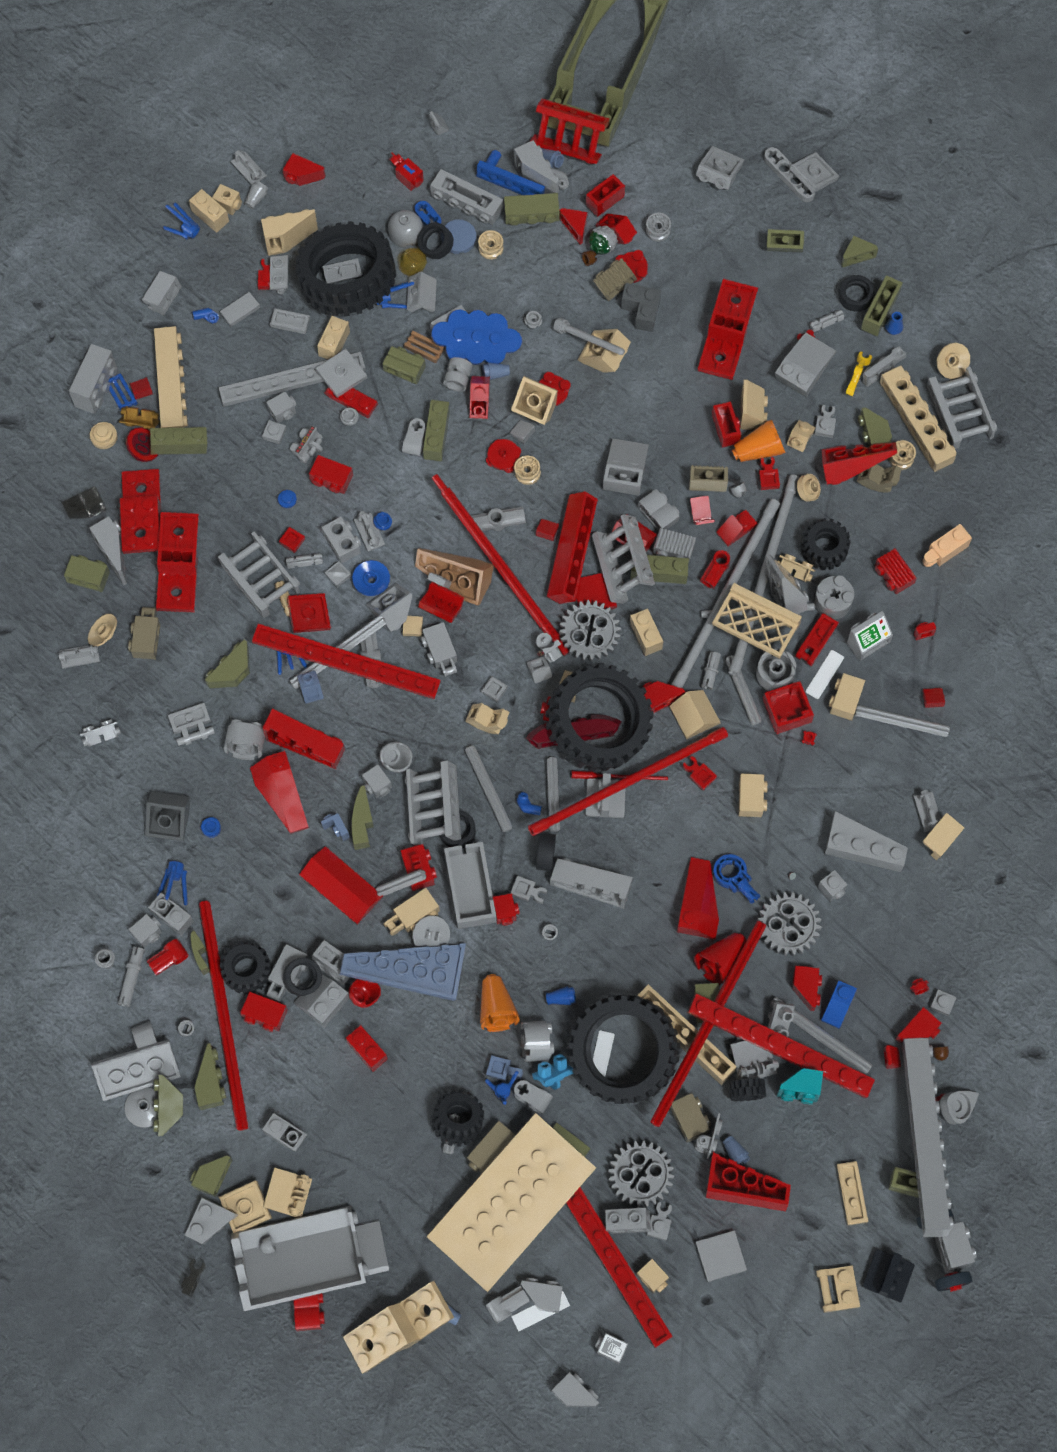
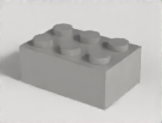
[69,344,118,414]

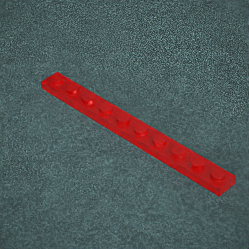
[252,624,441,699]
[687,993,875,1098]
[566,1187,673,1348]

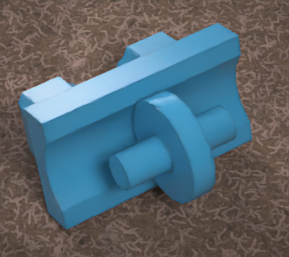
[533,1054,573,1090]

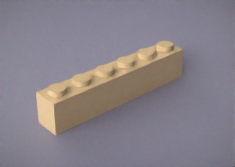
[154,326,188,428]
[638,984,737,1085]

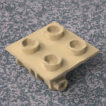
[263,1168,312,1218]

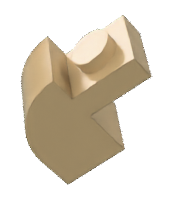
[465,703,510,734]

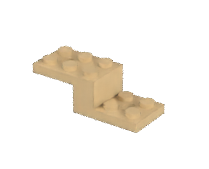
[343,1281,454,1374]

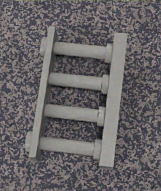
[926,367,997,449]
[592,514,655,604]
[218,532,300,618]
[405,760,461,846]

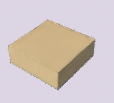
[403,616,423,637]

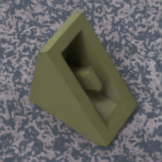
[841,236,878,268]

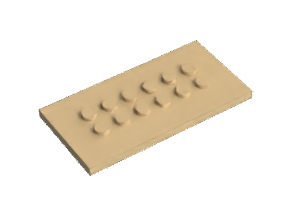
[427,1113,596,1292]

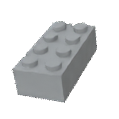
[444,842,497,929]

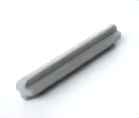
[725,655,761,725]
[547,757,560,832]

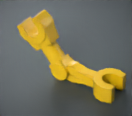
[846,351,872,396]

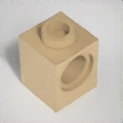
[637,1259,669,1293]

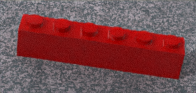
[547,491,598,604]

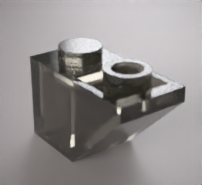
[62,486,106,519]

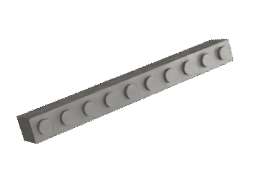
[902,1038,953,1237]

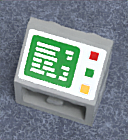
[847,611,893,661]

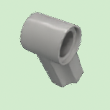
[486,1286,530,1324]

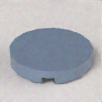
[441,220,476,254]

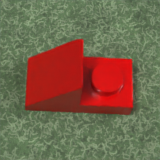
[716,510,757,547]

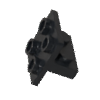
[863,1249,915,1303]

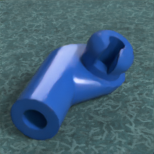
[192,308,219,323]
[517,792,542,815]

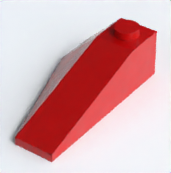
[821,442,898,485]
[250,751,309,834]
[677,857,719,940]

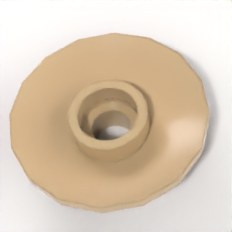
[937,342,970,379]
[88,614,117,647]

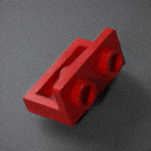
[418,582,464,623]

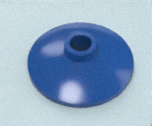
[352,560,390,596]

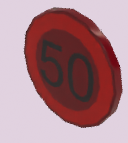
[126,427,159,462]

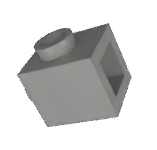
[266,392,297,423]
[362,764,392,798]
[818,870,847,902]
[129,914,162,948]

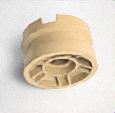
[478,230,504,260]
[888,440,916,470]
[514,455,541,485]

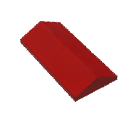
[299,846,383,925]

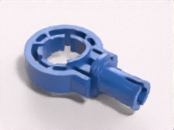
[713,854,760,904]

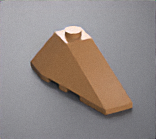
[415,548,494,605]

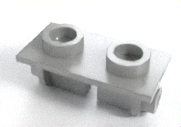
[231,150,267,185]
[270,255,288,294]
[354,511,385,552]
[59,645,100,669]
[80,719,121,747]
[914,790,941,832]

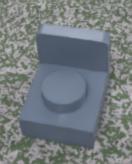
[297,671,324,704]
[321,813,350,841]

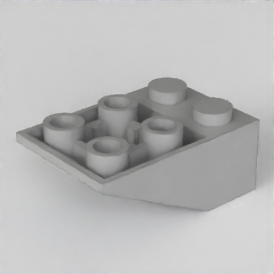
[514,140,560,194]
[603,439,649,496]

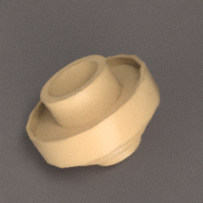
[90,422,118,449]
[797,474,821,502]

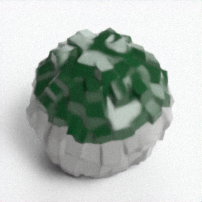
[589,226,618,254]

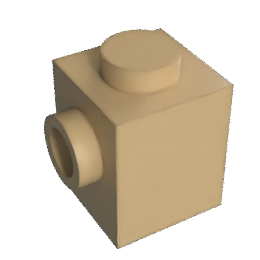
[212,184,242,215]

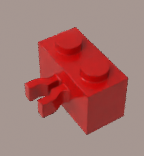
[400,844,437,892]

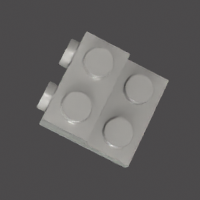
[696,146,744,190]

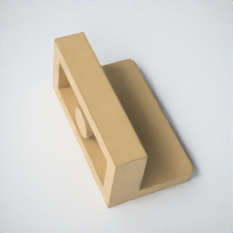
[923,813,964,860]

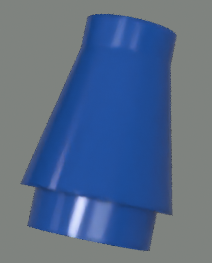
[885,312,904,335]
[546,986,576,1005]

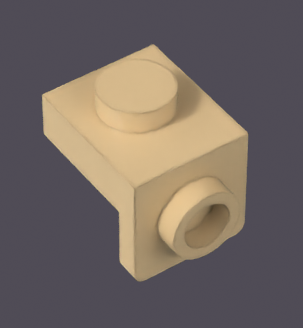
[787,420,816,452]

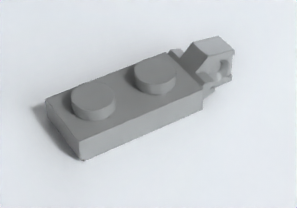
[862,346,906,387]

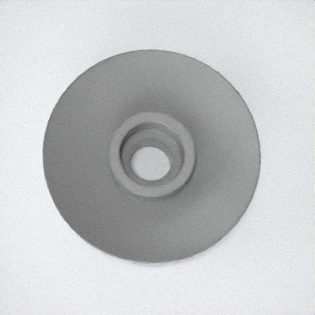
[125,1087,158,1128]

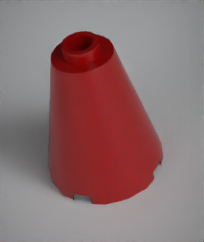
[694,933,747,985]

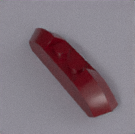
[526,715,622,749]

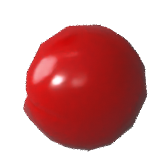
[348,979,381,1008]

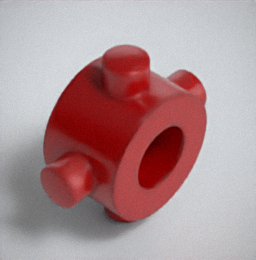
[801,731,817,746]

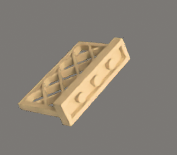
[712,583,802,659]

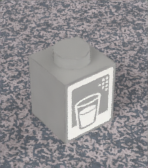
[595,1333,628,1365]

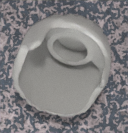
[380,742,413,772]

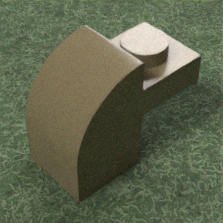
[857,464,902,493]

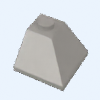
[366,583,412,632]

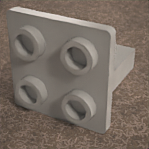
[586,773,625,818]

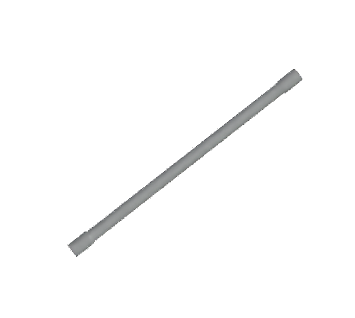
[728,475,800,676]
[671,499,780,688]

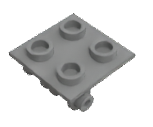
[730,1041,779,1080]
[695,1113,723,1159]

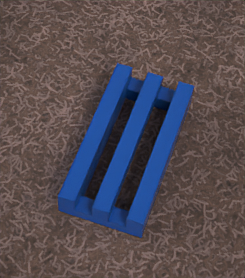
[108,373,138,411]

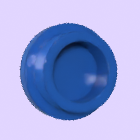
[278,490,297,508]
[373,512,392,530]

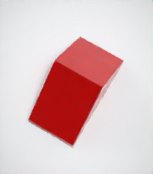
[559,208,587,245]

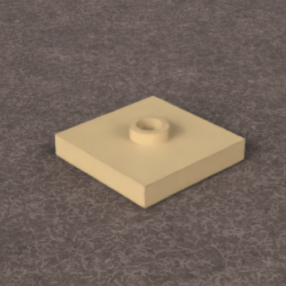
[219,1180,272,1233]

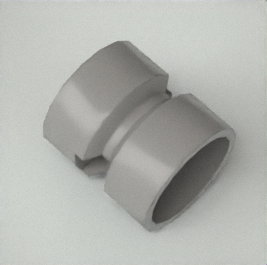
[443,357,473,392]

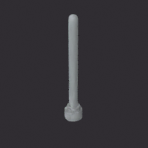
[554,317,625,355]

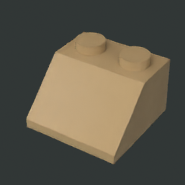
[578,329,631,372]
[511,376,558,425]
[740,380,768,430]

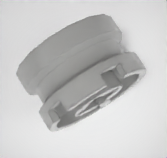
[646,212,671,242]

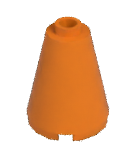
[732,420,785,462]
[480,974,520,1032]

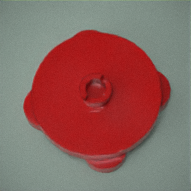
[615,250,648,283]
[539,372,571,406]
[486,439,521,473]

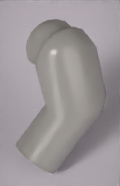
[551,167,569,190]

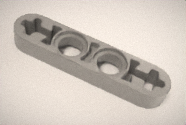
[764,147,816,202]

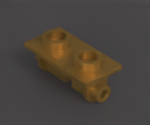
[119,406,160,429]

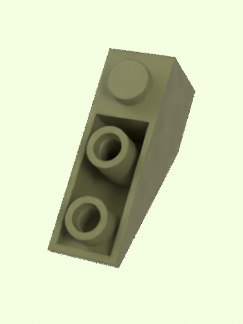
[195,1043,227,1110]

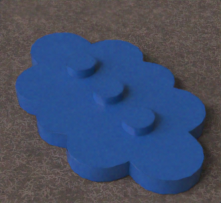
[431,309,522,365]

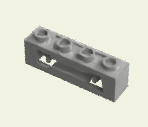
[430,169,503,225]

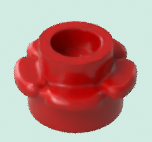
[910,978,929,995]

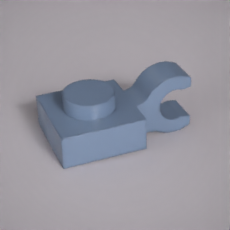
[486,1055,523,1081]

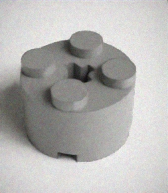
[814,575,854,619]
[756,649,796,692]
[224,719,265,760]
[521,1020,554,1062]

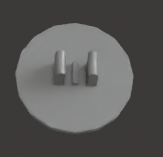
[412,915,450,947]

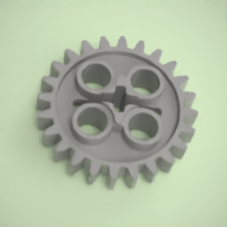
[559,600,621,662]
[757,892,822,956]
[608,1141,674,1208]

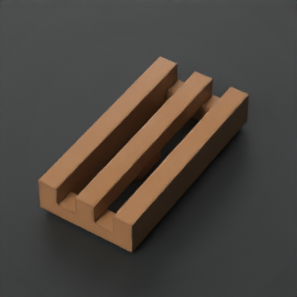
[404,331,445,363]

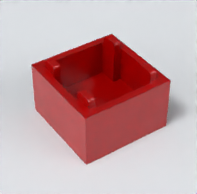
[763,681,814,734]

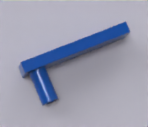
[476,150,545,195]

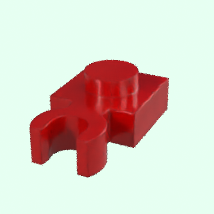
[258,259,270,290]
[759,457,780,490]
[682,756,717,791]

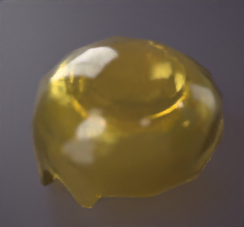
[398,247,427,276]

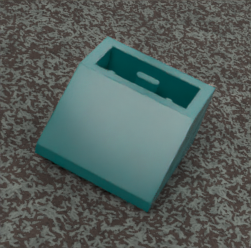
[777,1068,823,1105]

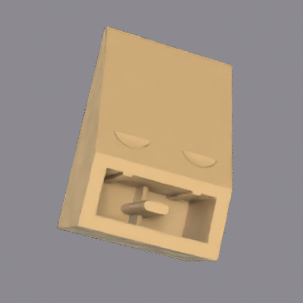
[261,209,318,256]

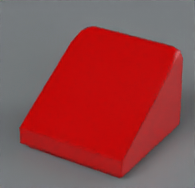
[130,378,153,400]
[536,519,560,541]
[923,688,945,708]
[883,1045,901,1069]

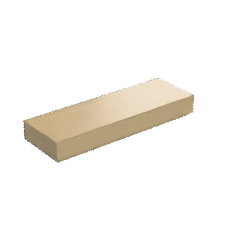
[836,1161,868,1226]

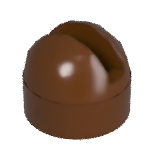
[582,251,597,266]
[933,1046,949,1061]

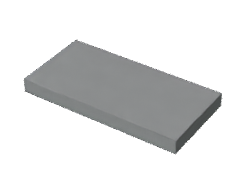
[91,1039,181,1101]

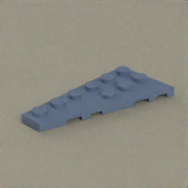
[339,943,466,1001]

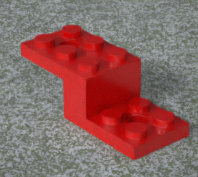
[698,279,758,380]
[120,469,162,554]
[156,512,199,613]

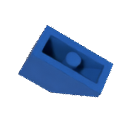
[821,981,857,1029]

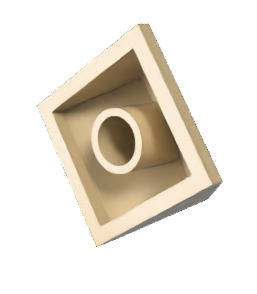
[669,690,721,739]

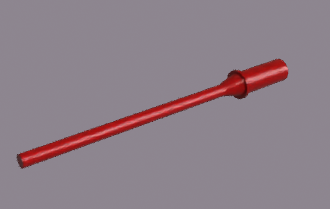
[572,771,668,780]

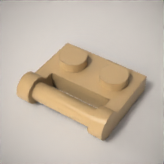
[816,1265,860,1313]

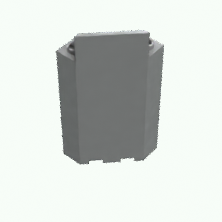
[231,1206,389,1311]

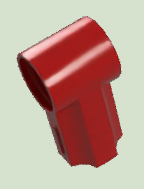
[700,550,730,589]
[147,939,189,976]

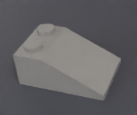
[775,332,837,397]
[89,516,127,586]
[766,554,809,614]

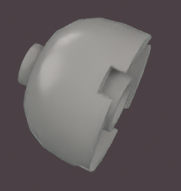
[388,210,423,247]

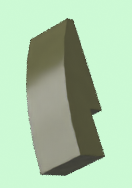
[352,785,374,850]

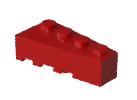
[262,708,345,770]
[705,1152,791,1212]

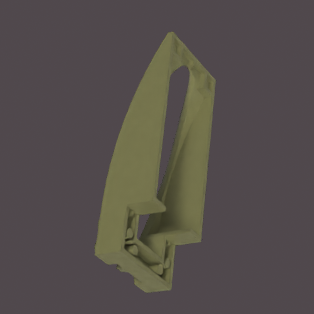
[547,0,669,147]

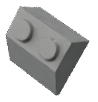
[294,974,350,1028]

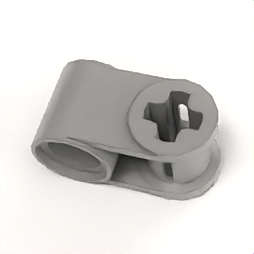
[402,418,426,456]
[514,1080,553,1114]

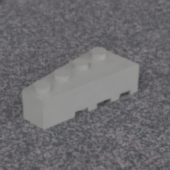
[825,811,908,872]
[550,858,633,909]

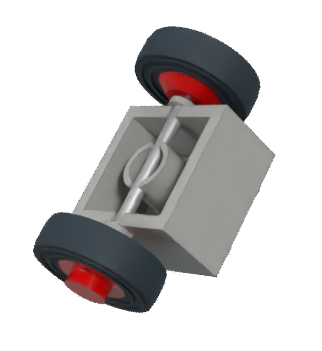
[916,1209,977,1292]

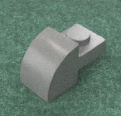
[131,1021,158,1048]

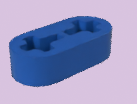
[415,201,441,226]

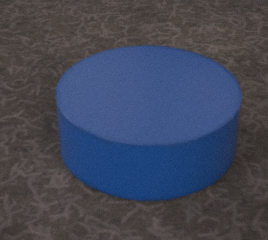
[201,817,221,838]

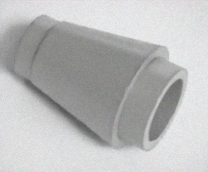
[245,181,268,209]
[95,949,115,969]

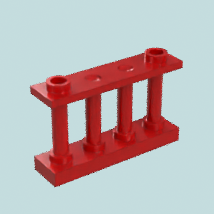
[530,98,610,164]

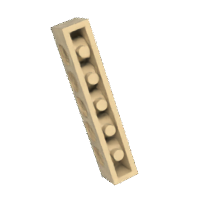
[880,366,956,472]

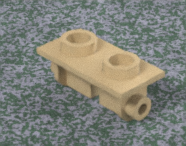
[778,554,816,582]

